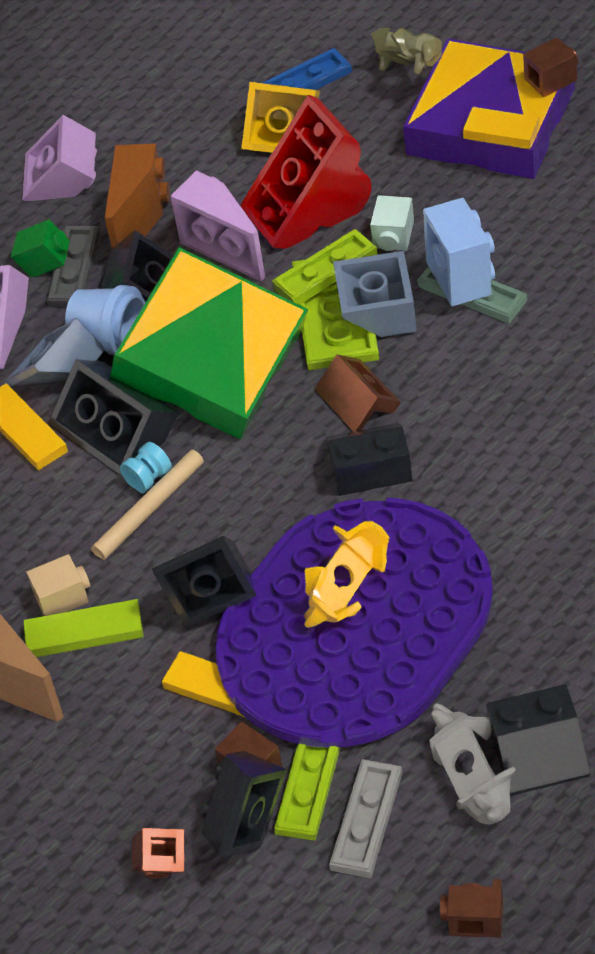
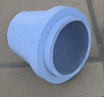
[65,285,145,355]

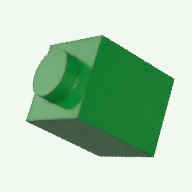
[11,219,70,277]

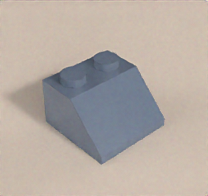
[333,251,417,337]

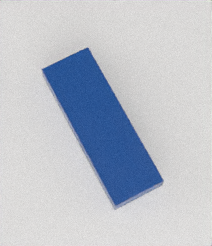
[263,48,352,90]

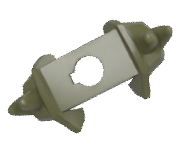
[371,27,442,74]

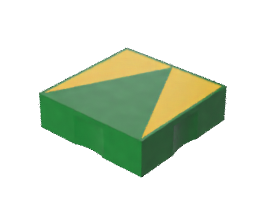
[110,247,308,439]

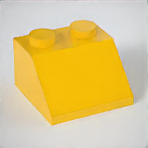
[241,82,320,153]

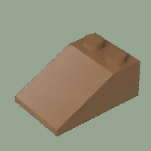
[0,614,64,722]

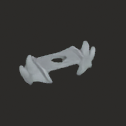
[430,703,516,825]

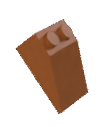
[105,143,170,249]

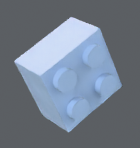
[423,198,495,307]

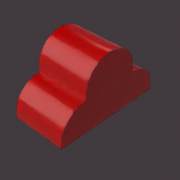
[240,95,372,249]

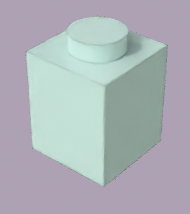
[370,195,414,251]

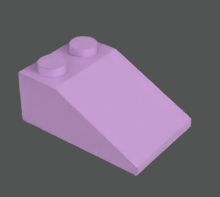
[171,171,265,282]

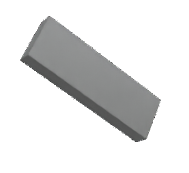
[329,759,402,878]

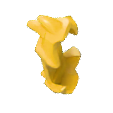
[304,521,390,628]

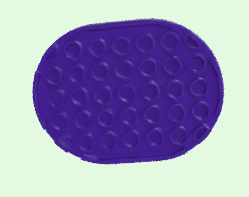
[216,497,493,748]

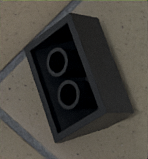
[48,359,178,476]

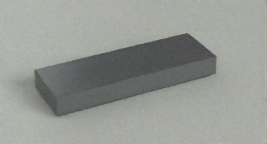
[47,226,100,308]

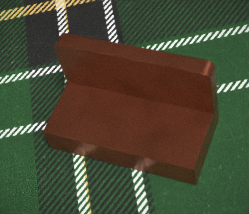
[315,354,401,431]

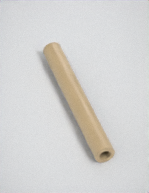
[91,450,204,560]

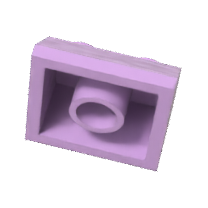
[22,115,97,201]

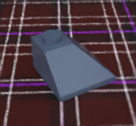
[4,318,104,387]

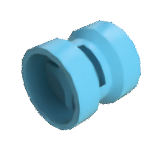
[120,442,172,494]

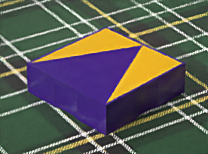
[403,38,575,179]

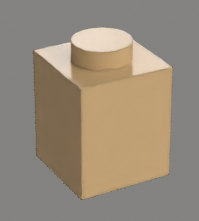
[27,554,91,616]

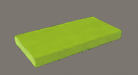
[292,259,379,371]

